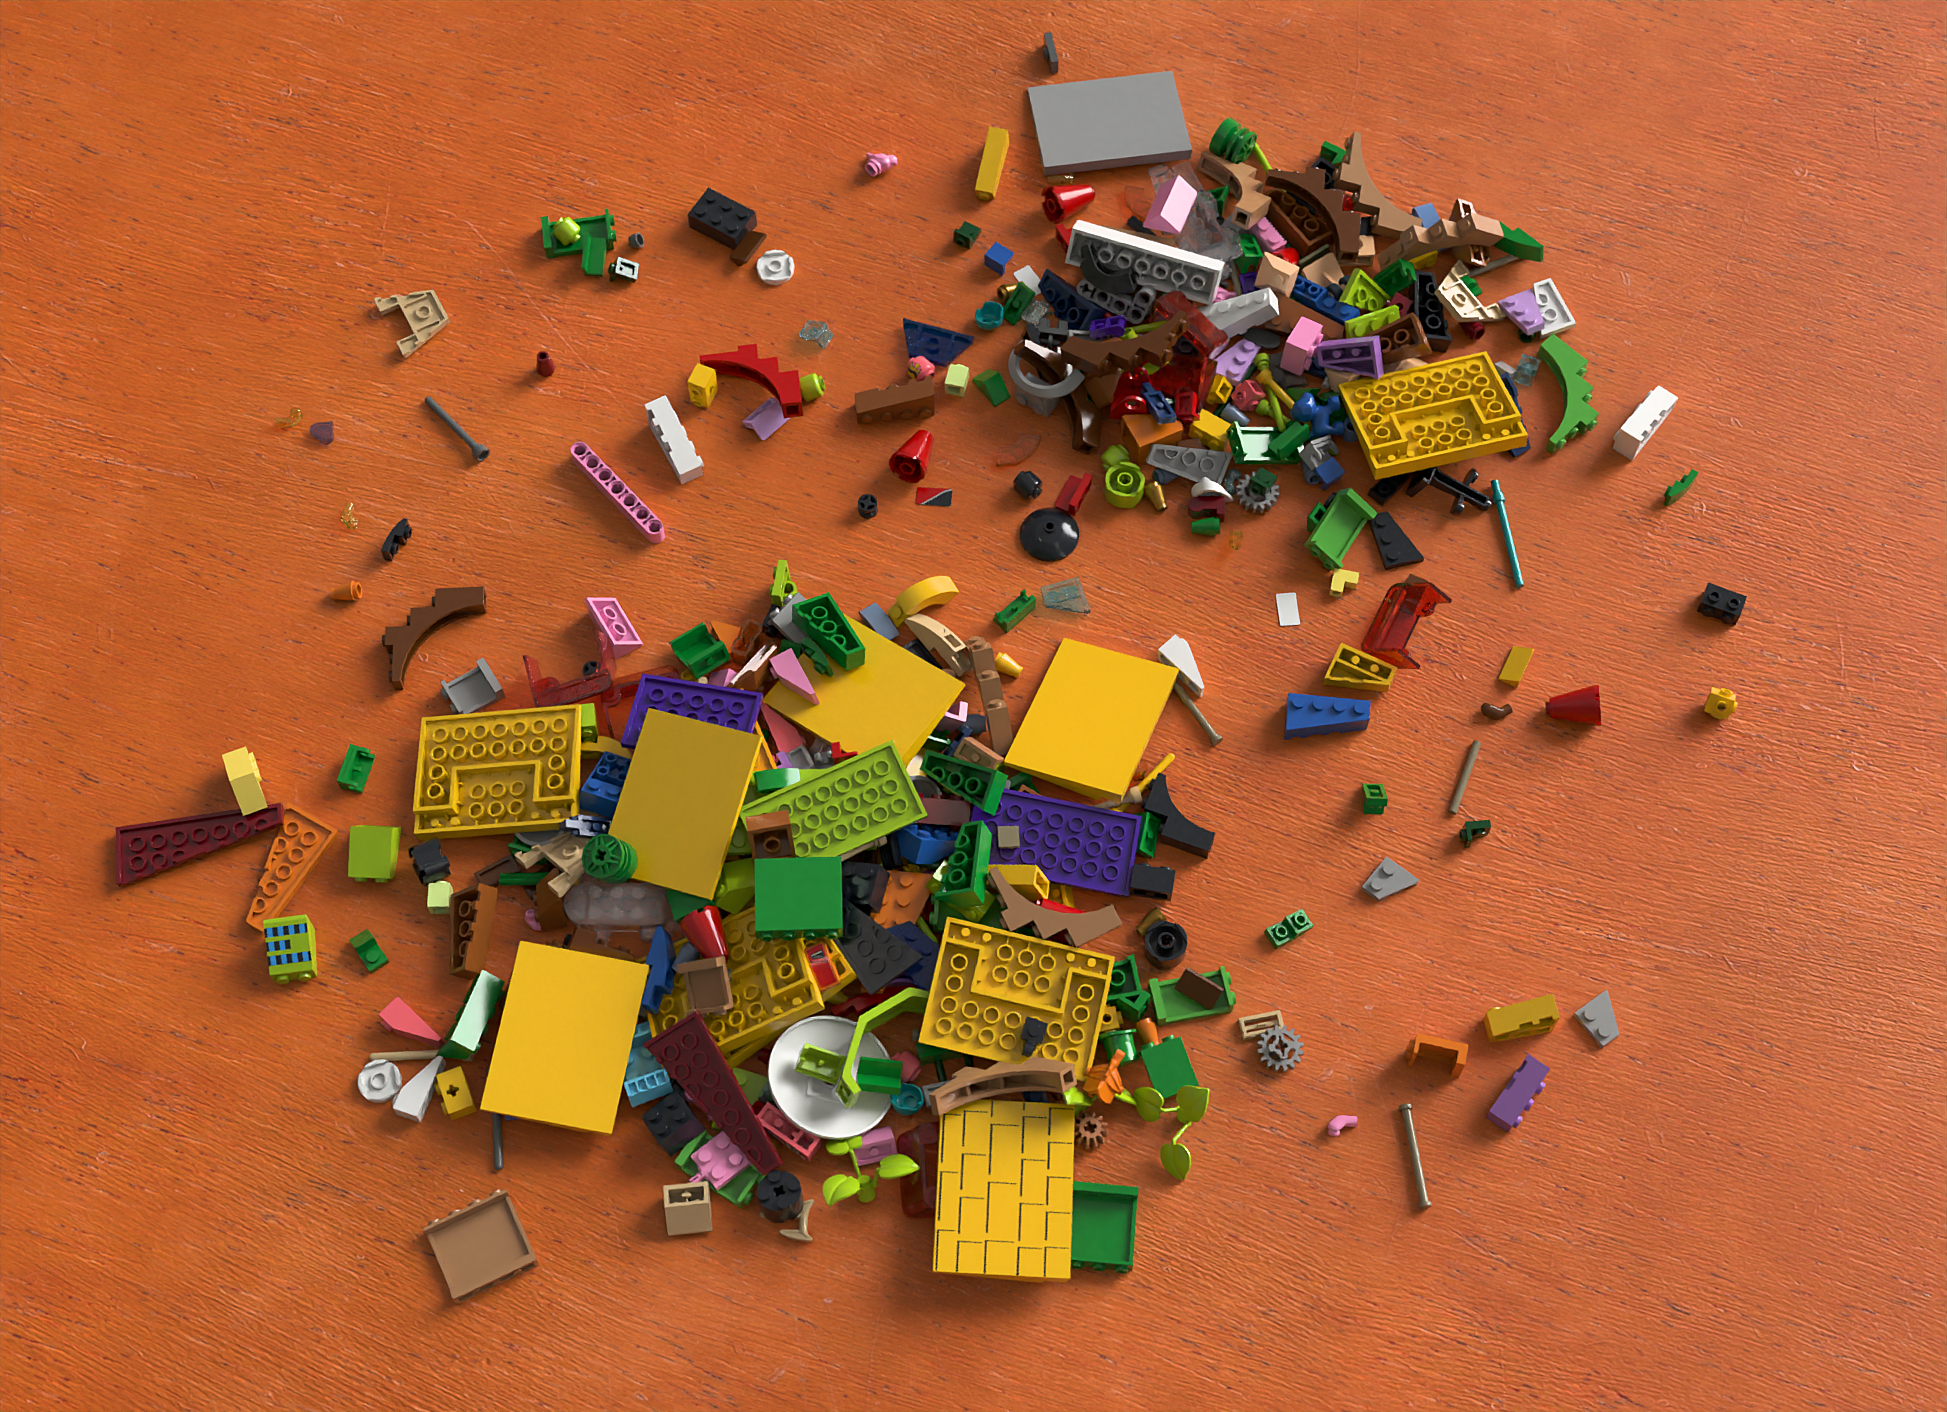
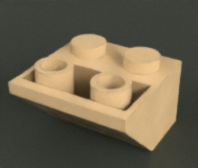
[663,1181,713,1236]

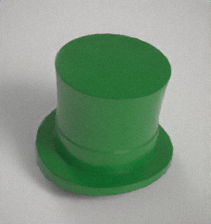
[1097,1029,1140,1068]

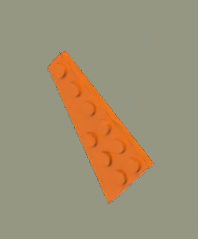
[246,802,339,935]
[861,870,934,994]

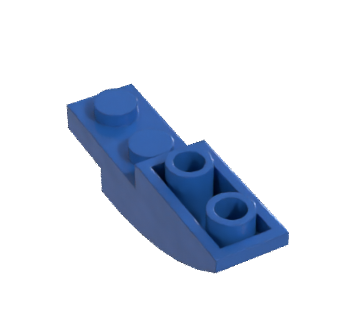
[1291,275,1360,326]
[641,926,676,1014]

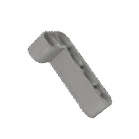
[1077,277,1157,324]

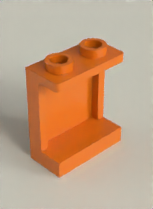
[1405,1033,1469,1078]

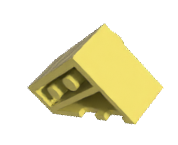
[222,747,268,816]

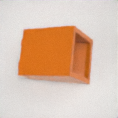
[1120,414,1183,467]

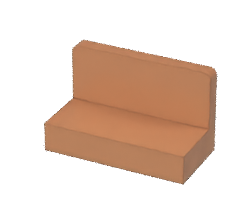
[953,737,1004,769]

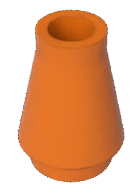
[330,581,362,601]
[1135,1017,1159,1045]

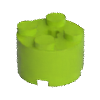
[1104,462,1145,509]

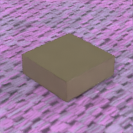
[997,826,1020,849]

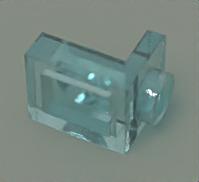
[1020,298,1053,326]
[799,320,833,349]
[1513,354,1541,386]

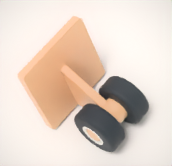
[1302,252,1351,301]

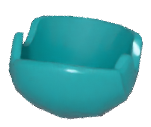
[975,301,1004,331]
[890,1083,924,1116]

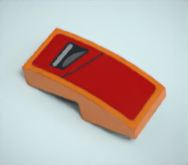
[804,941,841,992]

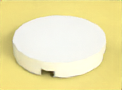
[756,250,794,285]
[358,1059,402,1103]

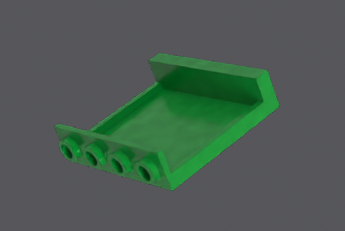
[755,856,843,941]
[1071,1181,1139,1273]

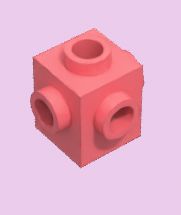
[1230,380,1266,411]

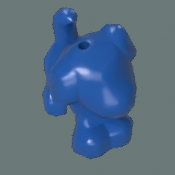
[1290,392,1344,441]

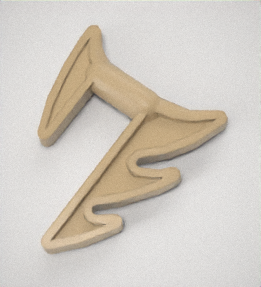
[760,1199,814,1242]

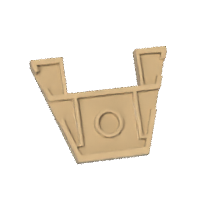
[1434,260,1506,322]
[374,290,450,359]
[514,832,589,898]

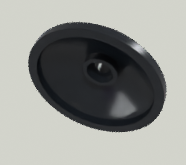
[1020,508,1079,562]

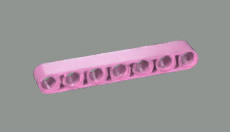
[571,442,665,544]

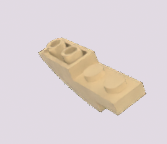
[905,613,973,677]

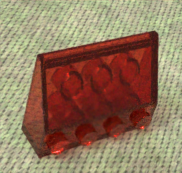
[1134,353,1218,415]

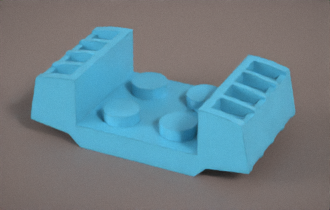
[623,1021,673,1108]

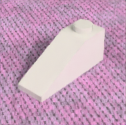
[1157,634,1204,698]
[392,1056,446,1123]

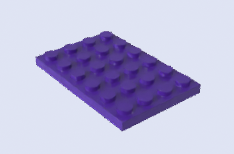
[621,674,763,750]

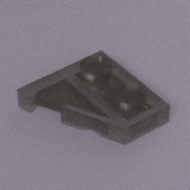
[1268,352,1308,390]

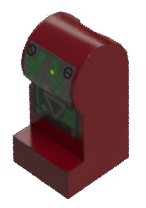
[1188,496,1225,522]

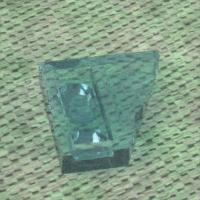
[1040,577,1091,614]

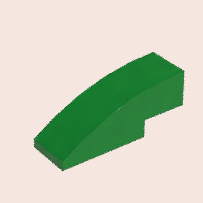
[1493,222,1544,262]

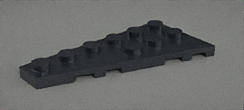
[832,897,924,996]

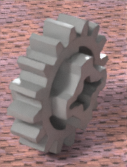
[1236,472,1279,513]
[1257,1025,1304,1073]

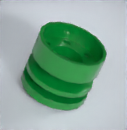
[1209,118,1257,164]
[581,834,638,885]

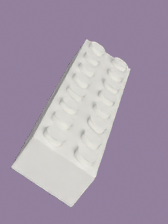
[1065,220,1225,305]

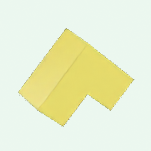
[1329,568,1359,598]

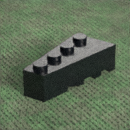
[1409,270,1452,353]

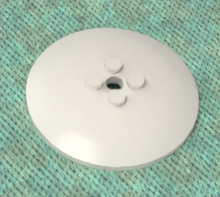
[767,1015,891,1140]

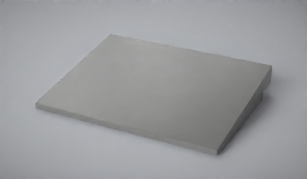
[1027,71,1192,176]

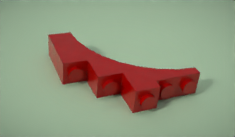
[699,344,803,418]

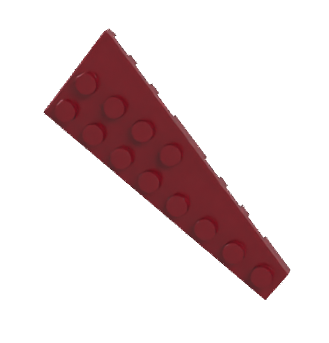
[116,803,284,887]
[643,1011,783,1175]

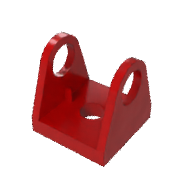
[1110,366,1152,420]

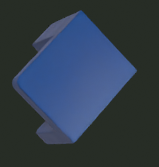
[985,242,1013,276]
[1315,457,1345,491]

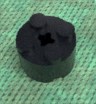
[408,838,451,887]
[1144,920,1187,970]
[757,1170,804,1223]

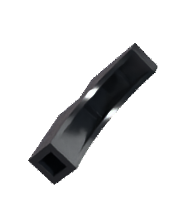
[1141,773,1215,859]

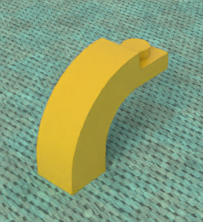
[887,576,959,628]
[580,736,632,759]

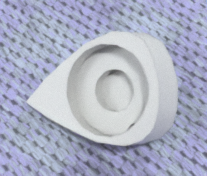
[1191,477,1234,502]

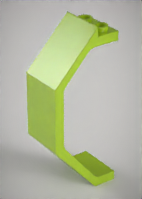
[836,987,930,1109]

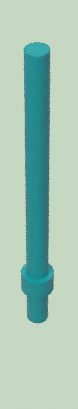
[1491,480,1524,588]

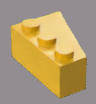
[1323,643,1398,692]
[1483,994,1560,1043]

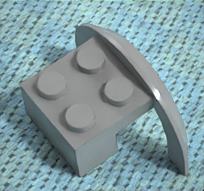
[1008,340,1085,417]

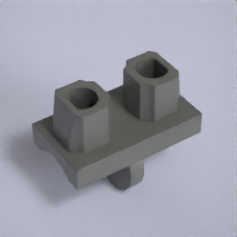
[1035,318,1069,350]

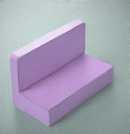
[742,398,790,440]

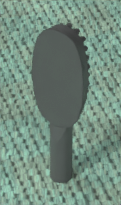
[1237,328,1281,350]

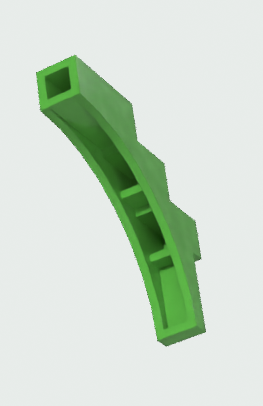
[1537,334,1599,454]

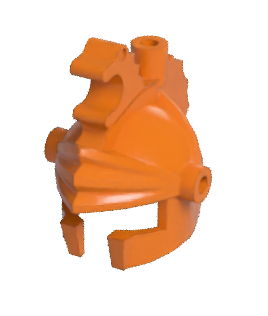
[1082,1049,1125,1104]

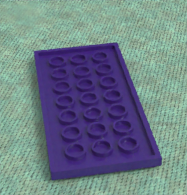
[970,789,1142,898]

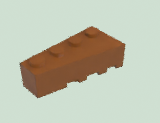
[1263,188,1334,258]
[1264,290,1344,343]

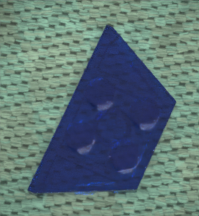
[903,318,974,368]
[886,921,940,991]

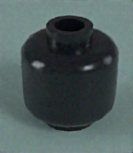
[1013,471,1043,500]

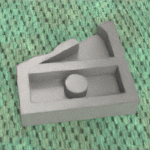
[1361,856,1419,902]
[1573,990,1619,1049]

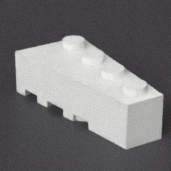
[1198,287,1279,351]
[1613,385,1678,461]
[644,395,704,484]

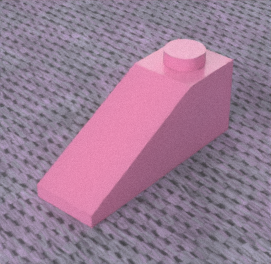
[769,648,820,705]

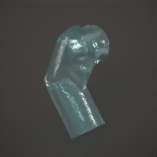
[1223,468,1241,496]

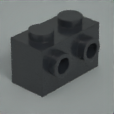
[1697,582,1747,625]
[1129,863,1176,901]

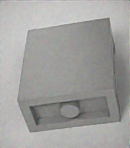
[767,592,813,655]
[440,658,505,715]

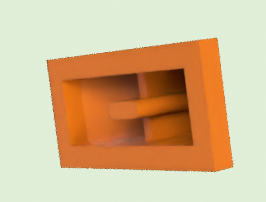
[710,621,742,663]

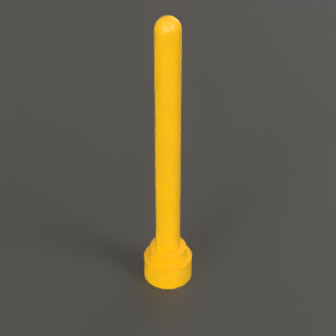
[1256,368,1322,438]
[1108,753,1175,812]

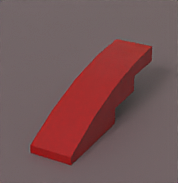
[830,984,918,1019]

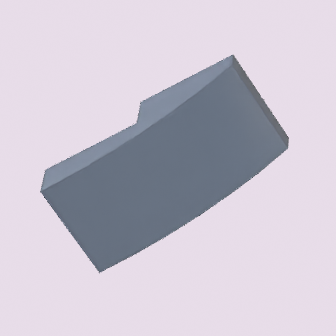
[858,602,900,640]

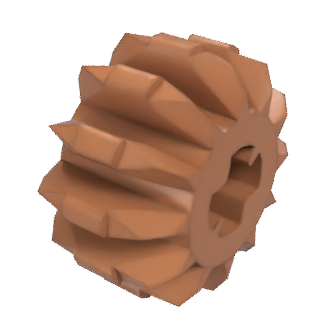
[1074,1111,1108,1149]

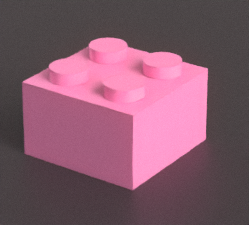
[1280,316,1323,376]

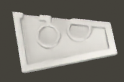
[1532,278,1576,339]

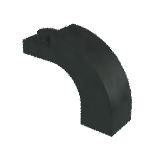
[1079,238,1138,294]

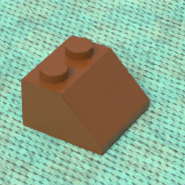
[745,810,796,866]
[533,868,567,930]

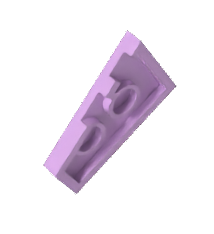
[1498,289,1544,335]
[1203,339,1261,386]

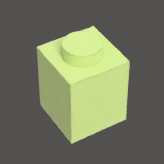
[945,364,969,397]
[427,881,453,914]

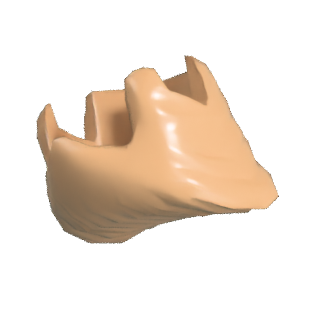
[1325,367,1362,393]

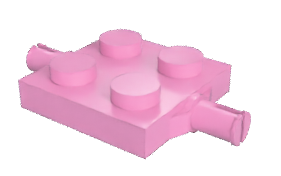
[689,1131,752,1191]

